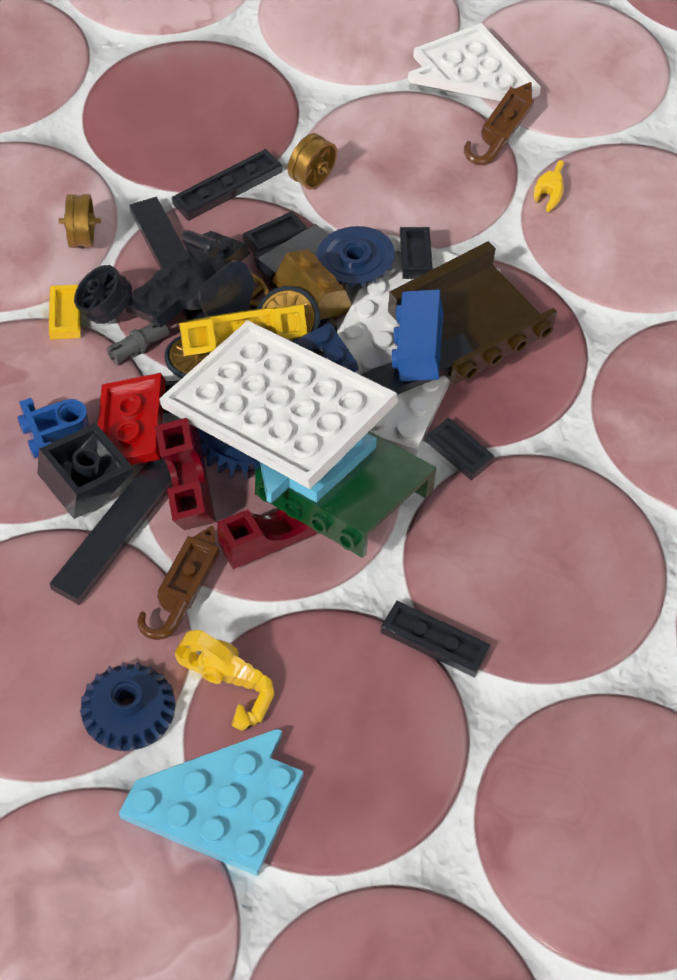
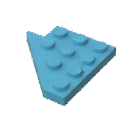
[119,729,303,876]

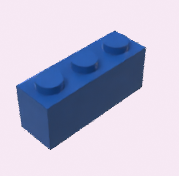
[392,290,443,381]

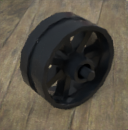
[74,265,132,324]

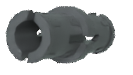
[106,323,170,365]

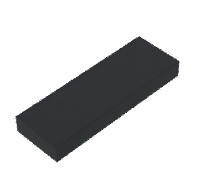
[256,224,329,280]
[380,600,491,678]

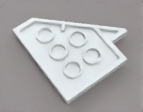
[408,23,541,101]

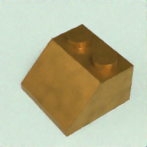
[272,249,352,319]

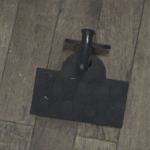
[125,230,255,328]

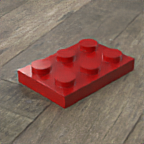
[98,373,166,465]

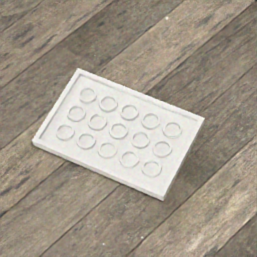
[159,320,398,489]

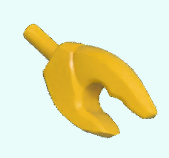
[533,160,564,213]

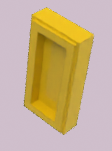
[49,284,81,340]

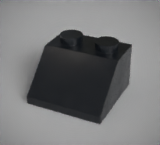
[37,423,133,519]

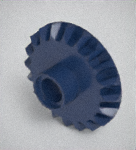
[316,226,395,288]
[80,662,176,751]

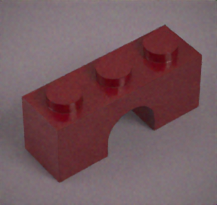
[155,417,216,530]

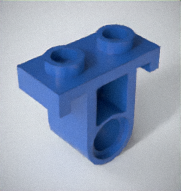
[17,398,89,459]

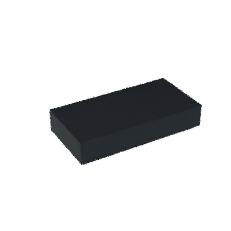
[243,211,308,254]
[399,227,433,279]
[425,417,495,481]

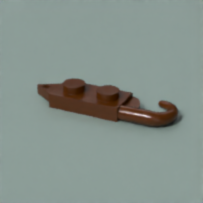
[464,82,534,165]
[137,526,220,640]

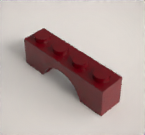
[217,509,317,569]

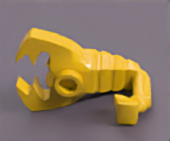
[175,630,274,732]

